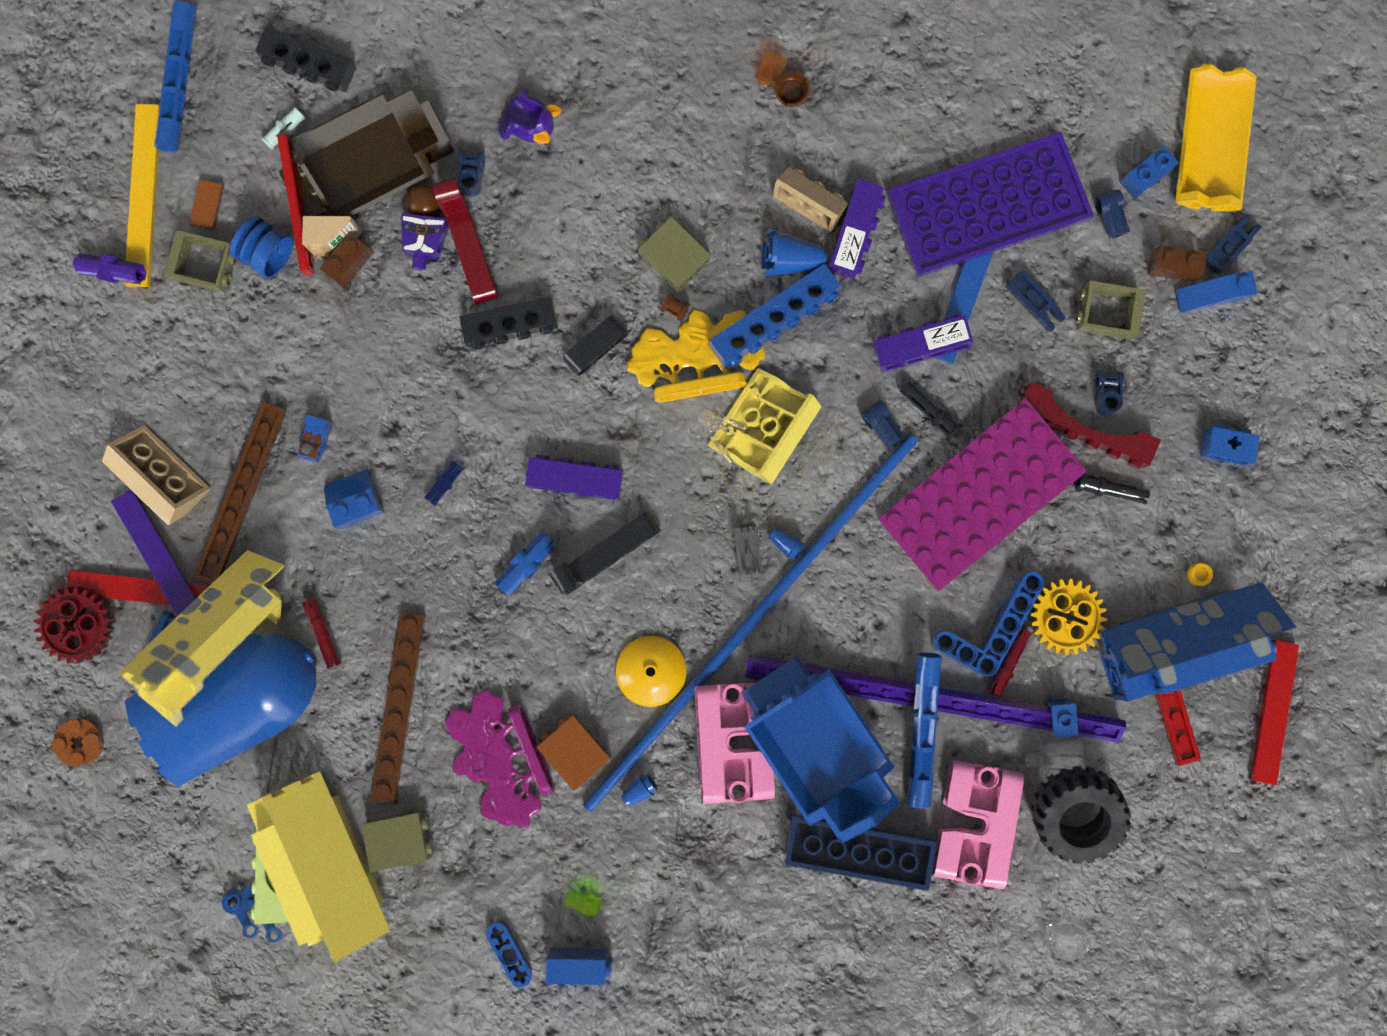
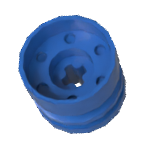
[230,216,294,279]

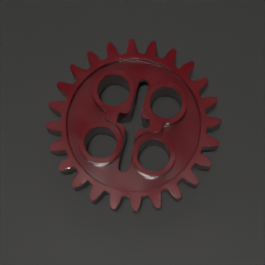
[33,586,115,664]

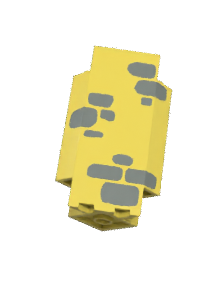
[119,550,284,727]

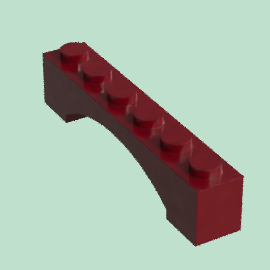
[1018,382,1161,469]

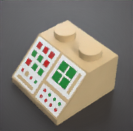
[302,216,361,260]

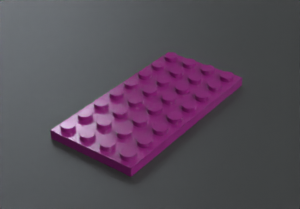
[878,398,1087,591]

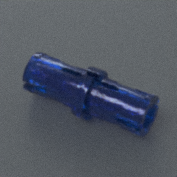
[424,460,464,506]

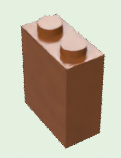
[537,714,612,791]

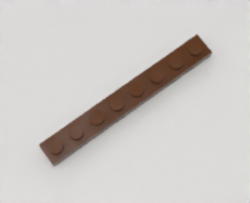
[193,402,287,584]
[370,612,426,804]

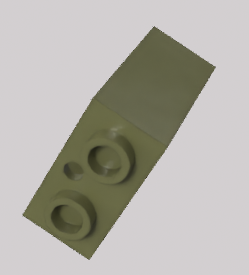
[164,230,238,293]
[1075,280,1146,340]

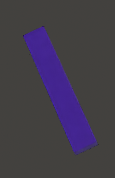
[111,490,196,616]

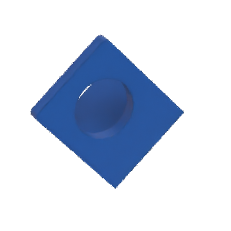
[1046,698,1078,738]

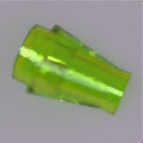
[565,892,602,918]

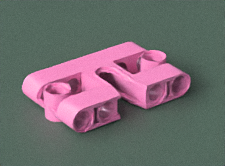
[695,682,775,804]
[932,759,1024,889]

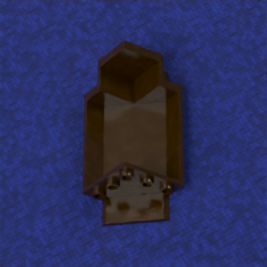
[279,84,455,216]

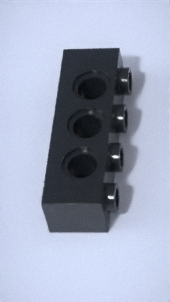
[255,26,356,93]
[459,296,559,350]

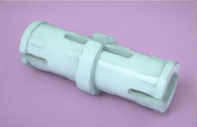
[261,107,305,150]

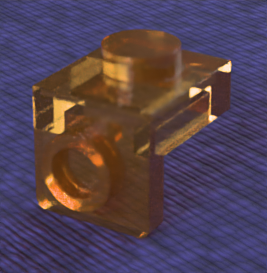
[754,49,789,88]

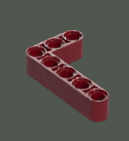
[432,177,498,305]

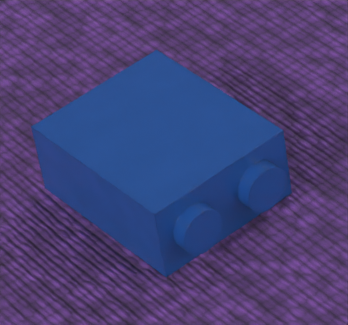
[545,948,613,985]

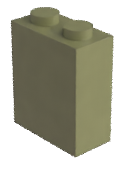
[638,217,711,293]
[361,810,434,872]

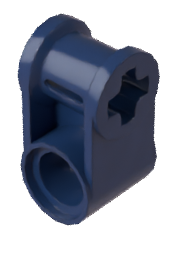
[457,150,485,197]
[1095,370,1124,417]

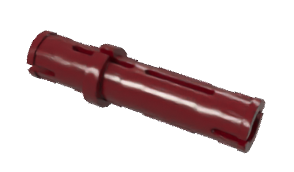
[301,598,342,669]
[987,628,1032,697]

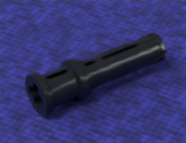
[899,380,963,441]
[1075,473,1150,505]

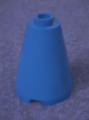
[761,229,827,276]

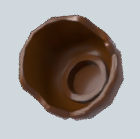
[775,71,810,108]
[405,185,442,218]

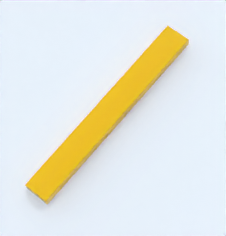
[124,104,160,287]

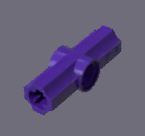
[73,253,147,285]

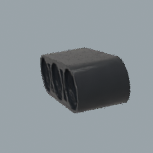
[563,315,629,376]

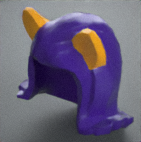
[498,88,561,143]

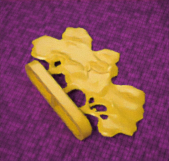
[627,309,766,402]

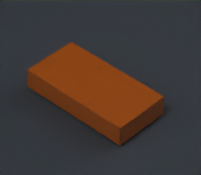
[189,180,224,231]

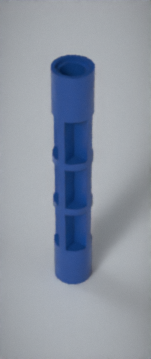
[154,1,197,152]
[907,652,942,808]

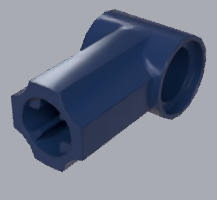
[1094,189,1130,239]
[860,400,905,449]

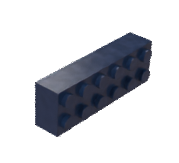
[783,813,937,891]

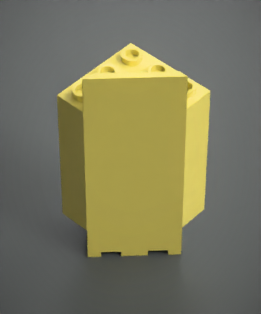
[247,771,390,963]

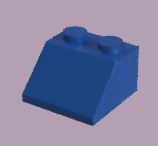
[324,469,385,529]

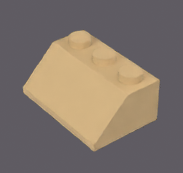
[773,167,848,232]

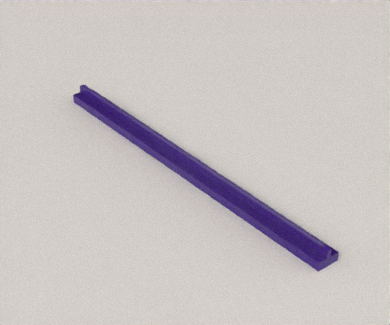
[745,654,1126,743]

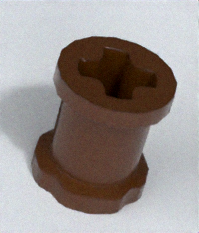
[660,292,691,322]

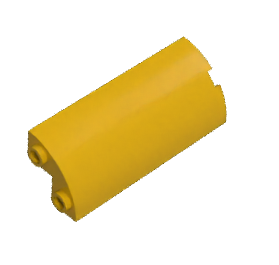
[1175,64,1257,212]

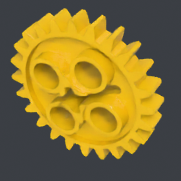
[1028,579,1107,656]

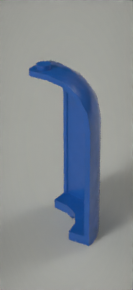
[125,633,316,787]

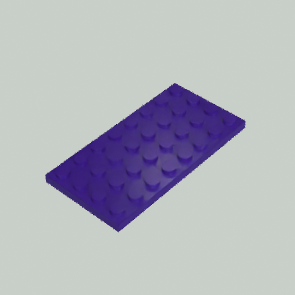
[886,132,1094,277]

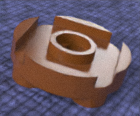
[51,718,104,767]

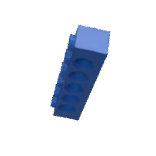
[709,263,841,369]

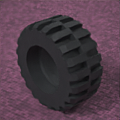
[1031,766,1131,864]

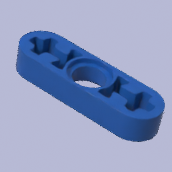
[486,921,533,988]

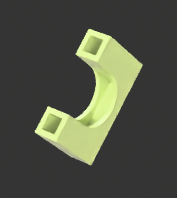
[251,828,288,924]

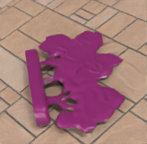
[445,689,555,828]

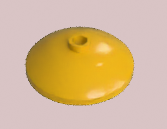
[616,636,686,707]

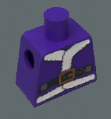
[401,213,449,271]

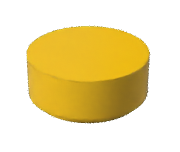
[1187,563,1213,586]

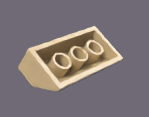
[102,425,210,526]

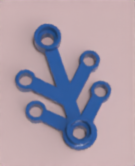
[222,885,283,943]

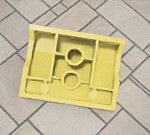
[708,368,821,485]

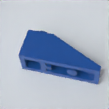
[1175,270,1258,313]

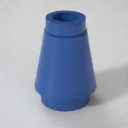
[769,527,805,559]
[621,774,658,807]

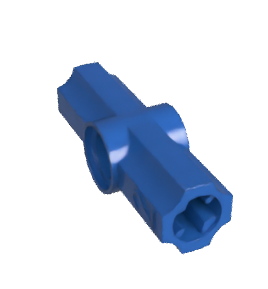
[494,531,557,596]

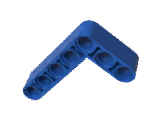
[931,572,1044,676]

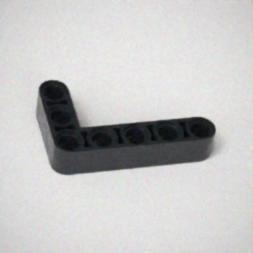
[548,511,661,595]

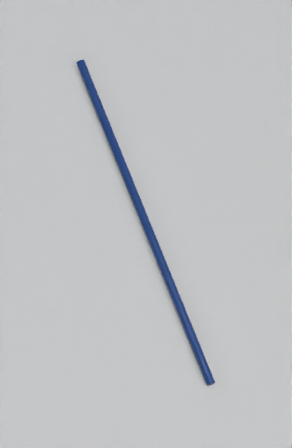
[582,434,918,812]

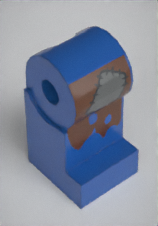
[298,414,333,463]

